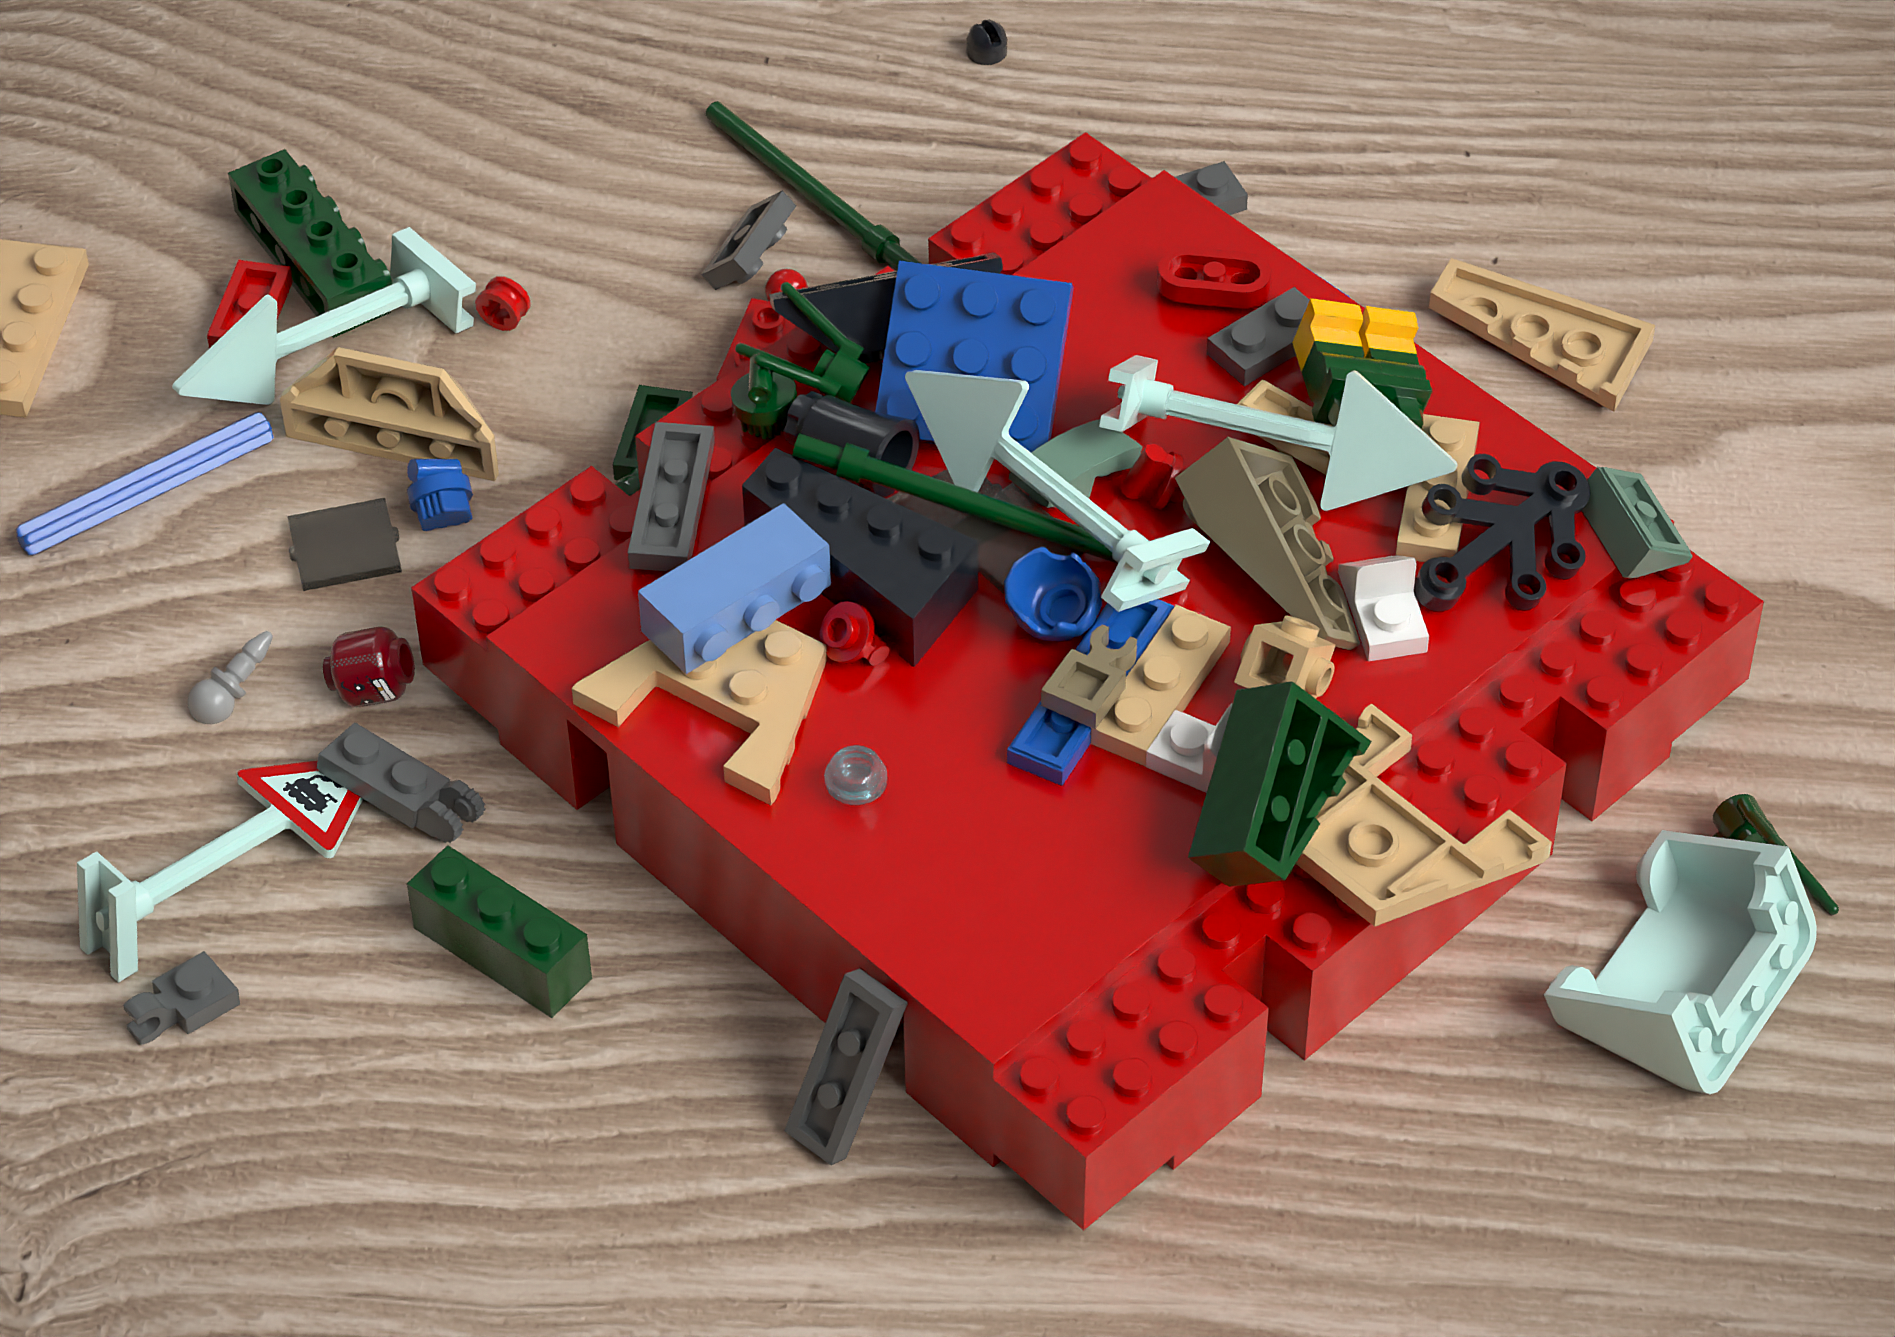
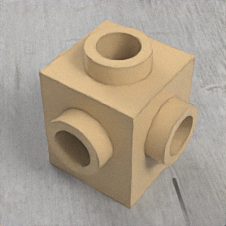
[1234,616,1336,699]

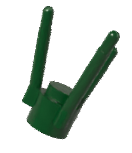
[735,282,870,403]
[1712,794,1839,915]

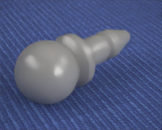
[188,631,273,724]

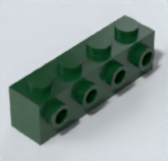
[228,149,392,338]

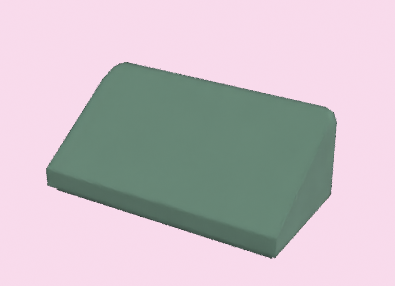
[1582,466,1693,578]

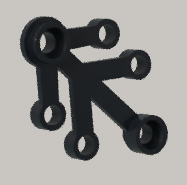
[1413,454,1590,611]

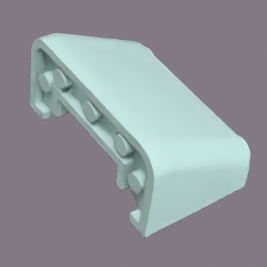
[1544,830,1817,1094]

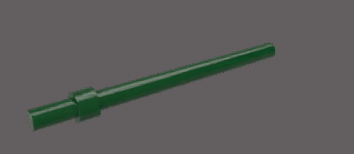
[705,101,923,270]
[792,433,1118,564]

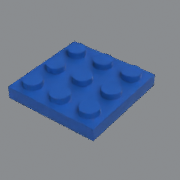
[875,261,1074,453]

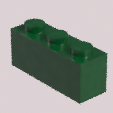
[406,845,592,1018]

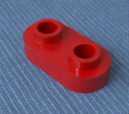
[1157,247,1271,309]

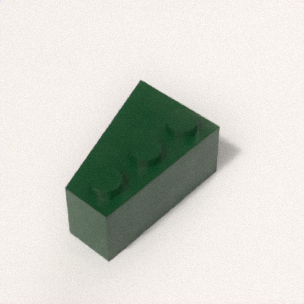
[1188,681,1372,887]

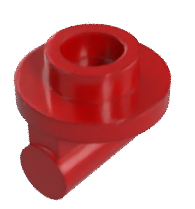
[1120,444,1186,510]
[819,602,889,665]

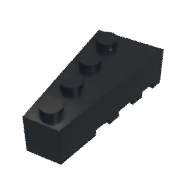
[742,448,978,667]

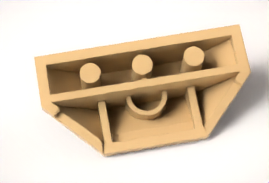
[279,347,499,481]

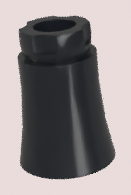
[783,391,920,497]

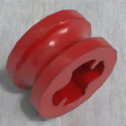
[475,276,531,331]

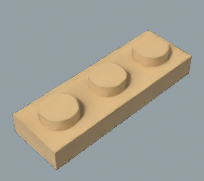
[1396,414,1480,562]
[1091,605,1231,767]

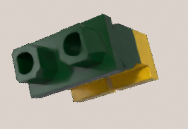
[1292,298,1433,429]

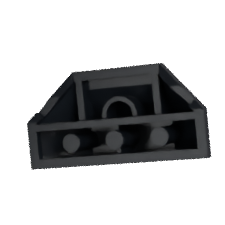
[769,252,1003,363]

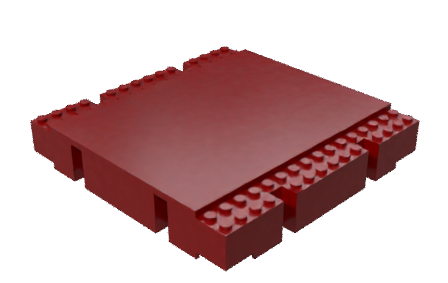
[411,132,1764,1231]

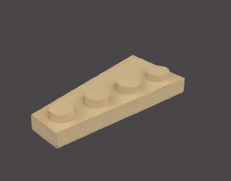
[0,239,89,418]
[1429,258,1655,411]

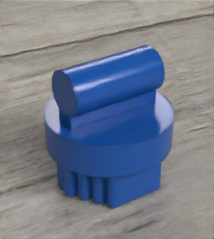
[407,459,473,531]

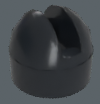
[966,19,1007,65]

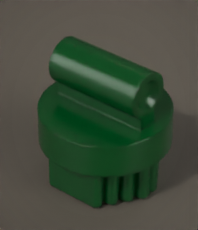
[731,352,798,440]

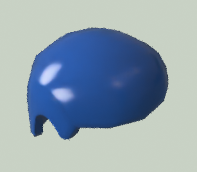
[1004,547,1103,642]

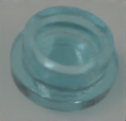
[825,745,887,805]

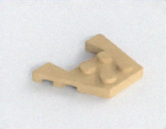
[572,620,827,805]
[1296,704,1552,927]

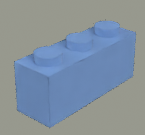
[638,503,831,674]

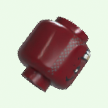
[323,626,415,707]

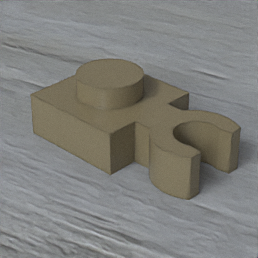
[1041,624,1137,729]

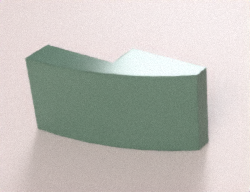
[1008,419,1143,508]

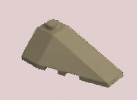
[1175,437,1360,650]

